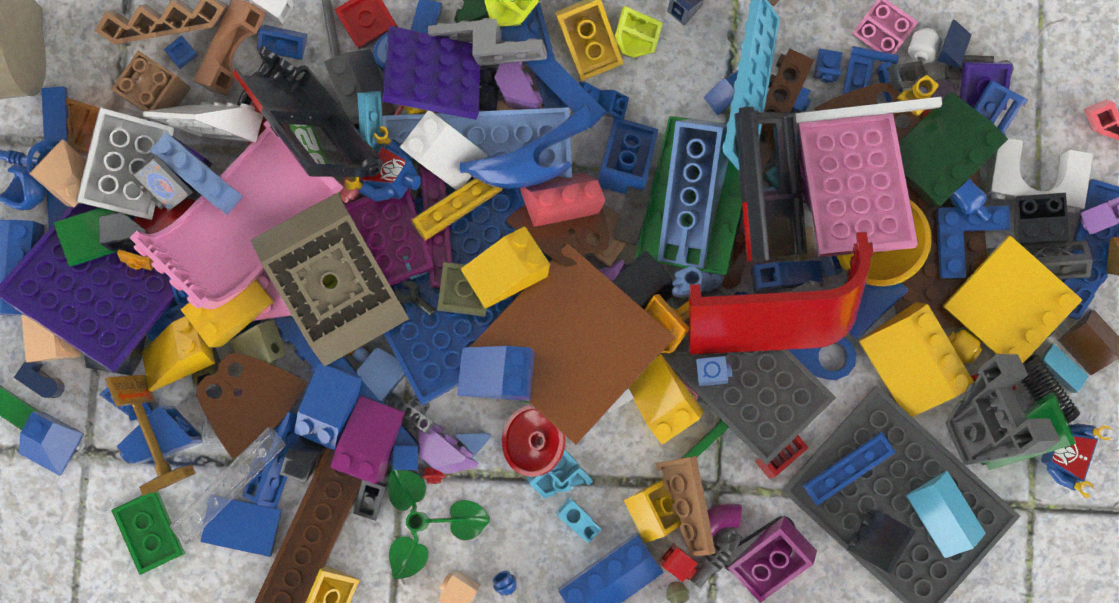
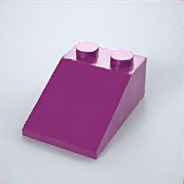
[330,396,405,484]
[728,516,817,603]

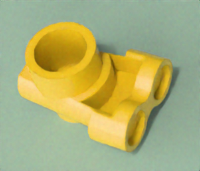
[897,75,939,116]

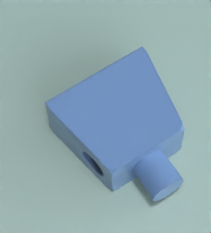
[352,346,406,401]

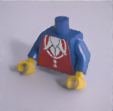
[344,126,421,202]
[1041,423,1112,498]

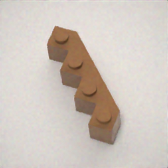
[94,0,228,44]

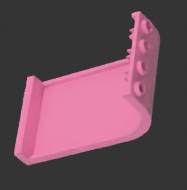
[130,121,344,309]

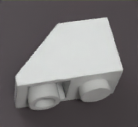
[249,0,294,25]

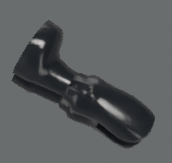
[237,46,296,106]

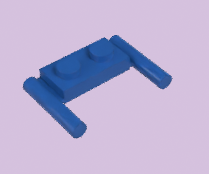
[842,46,899,95]

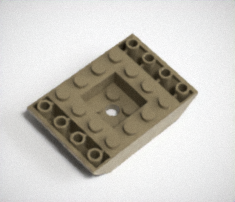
[251,193,409,367]

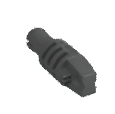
[690,528,743,589]

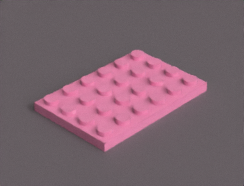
[798,113,918,257]

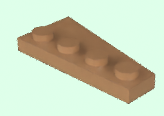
[655,456,715,556]

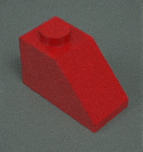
[659,543,698,582]

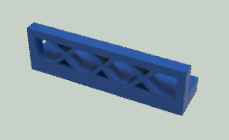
[242,412,300,508]

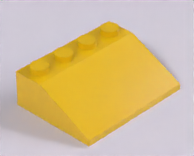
[858,302,974,417]

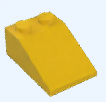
[554,0,624,81]
[461,226,550,309]
[181,279,274,347]
[142,316,215,392]
[628,354,704,445]

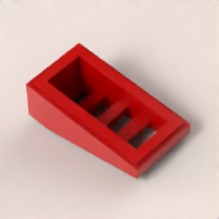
[755,435,809,479]

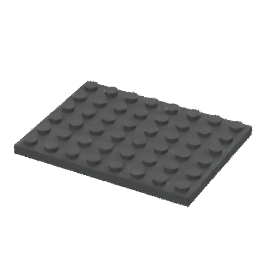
[781,386,1020,603]

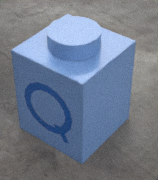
[696,356,732,387]

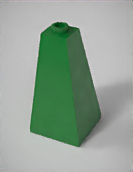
[981,391,1076,470]

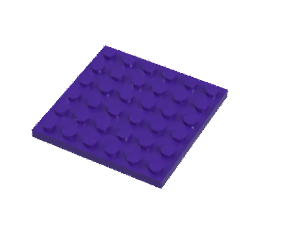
[0,202,175,374]

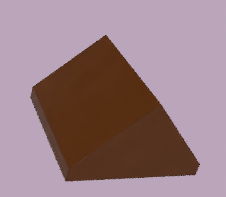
[1058,309,1119,375]

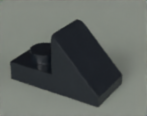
[353,480,388,521]

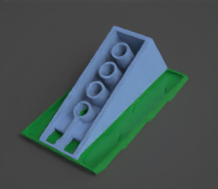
[635,116,743,275]

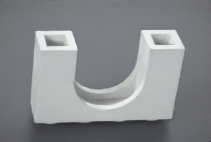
[984,138,1093,215]

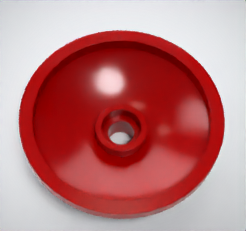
[502,405,566,477]

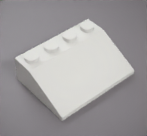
[143,102,263,142]
[77,108,174,220]

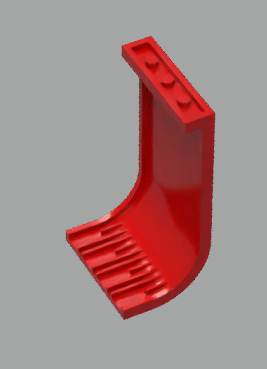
[688,232,873,355]

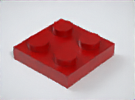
[334,0,398,50]

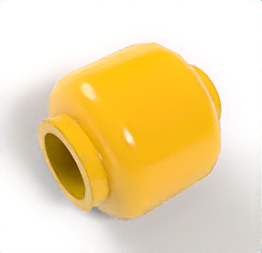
[948,329,982,364]

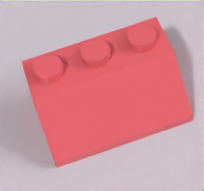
[520,173,605,227]

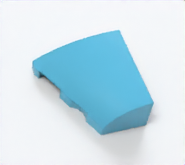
[526,449,593,498]

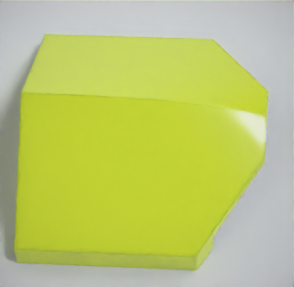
[484,0,539,27]
[615,6,663,58]

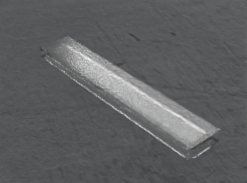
[169,427,286,544]

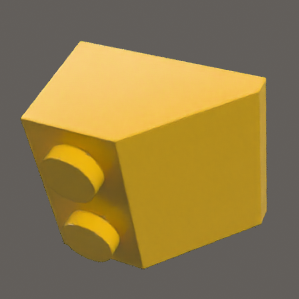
[624,479,682,543]

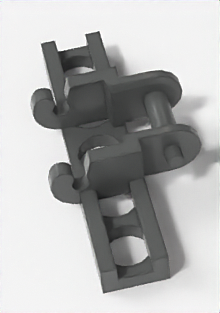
[384,392,436,434]

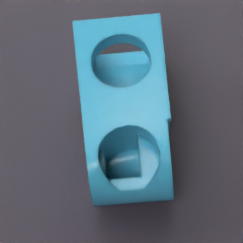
[555,497,602,543]

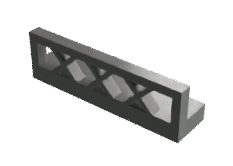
[988,241,1093,279]

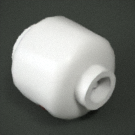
[908,28,942,64]

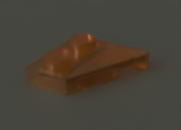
[66,97,100,153]

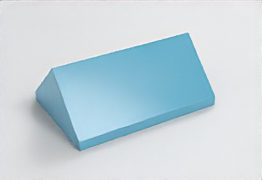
[906,471,986,558]

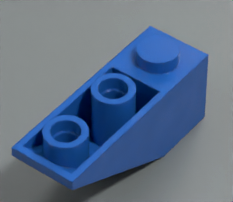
[750,260,824,293]

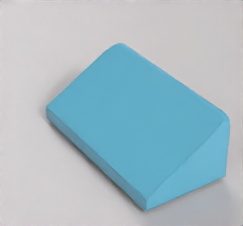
[1040,343,1089,393]

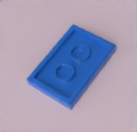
[849,283,908,340]
[200,495,282,557]

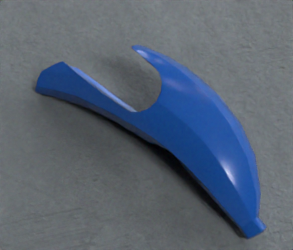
[460,104,592,189]

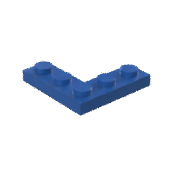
[936,206,1011,279]

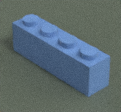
[150,132,243,215]

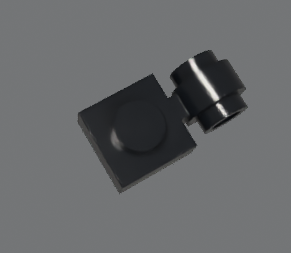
[479,68,499,111]

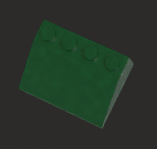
[899,92,1008,208]

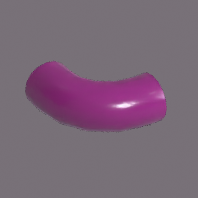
[707,504,742,538]

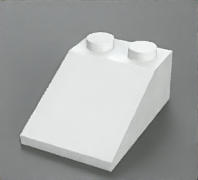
[400,111,488,190]

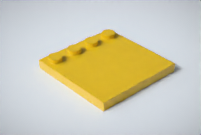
[942,236,1082,363]

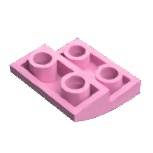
[852,0,918,54]

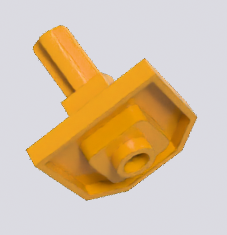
[645,294,690,353]

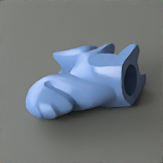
[672,266,724,299]

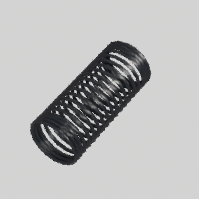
[1021,354,1081,424]

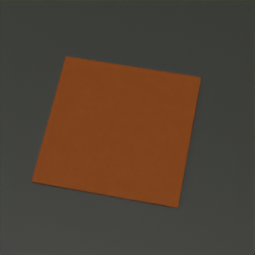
[471,243,675,445]

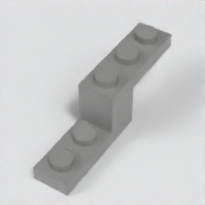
[428,18,547,66]

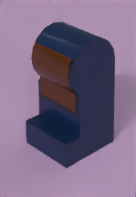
[13,361,65,398]

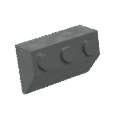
[324,49,396,130]

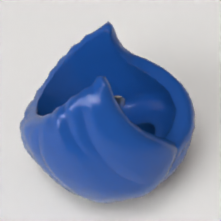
[0,164,46,211]

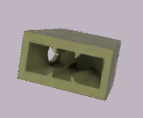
[229,319,286,367]

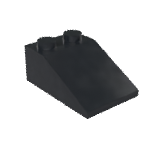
[847,509,916,574]

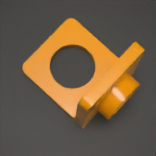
[117,250,153,271]

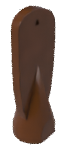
[721,233,746,289]

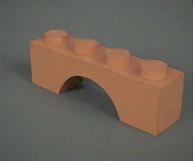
[194,0,266,96]

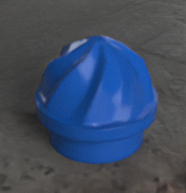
[493,571,517,596]

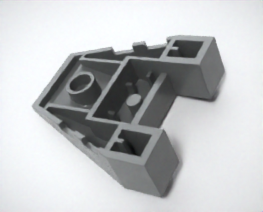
[945,354,1060,465]

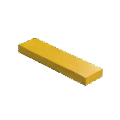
[411,179,502,241]

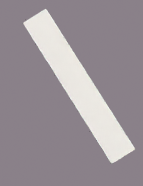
[795,97,942,124]

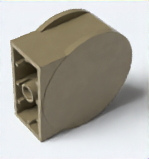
[0,0,46,99]

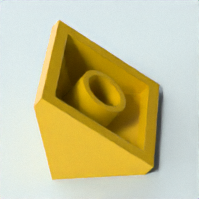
[306,565,360,603]

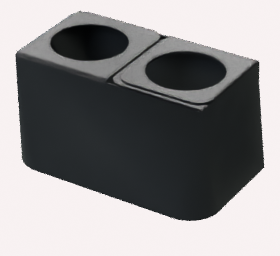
[280,436,326,483]

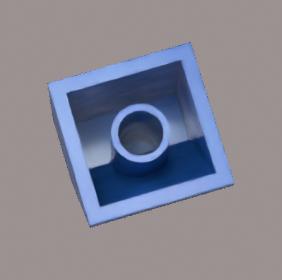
[116,405,206,464]

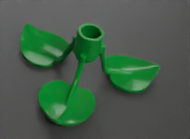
[388,469,490,579]

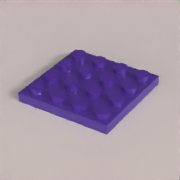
[382,26,480,120]

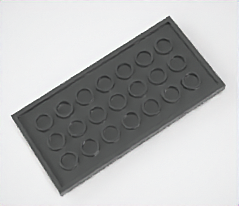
[659,272,836,465]

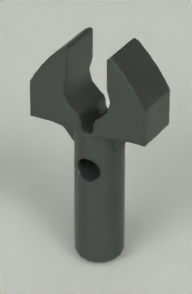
[396,281,436,316]

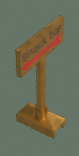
[105,375,196,496]

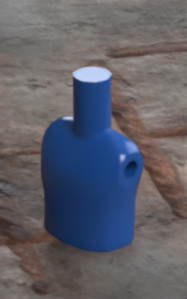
[951,178,992,222]

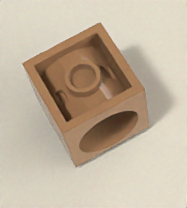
[111,51,191,125]

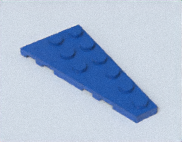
[1062,179,1119,320]

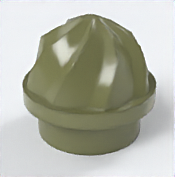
[666,581,690,603]

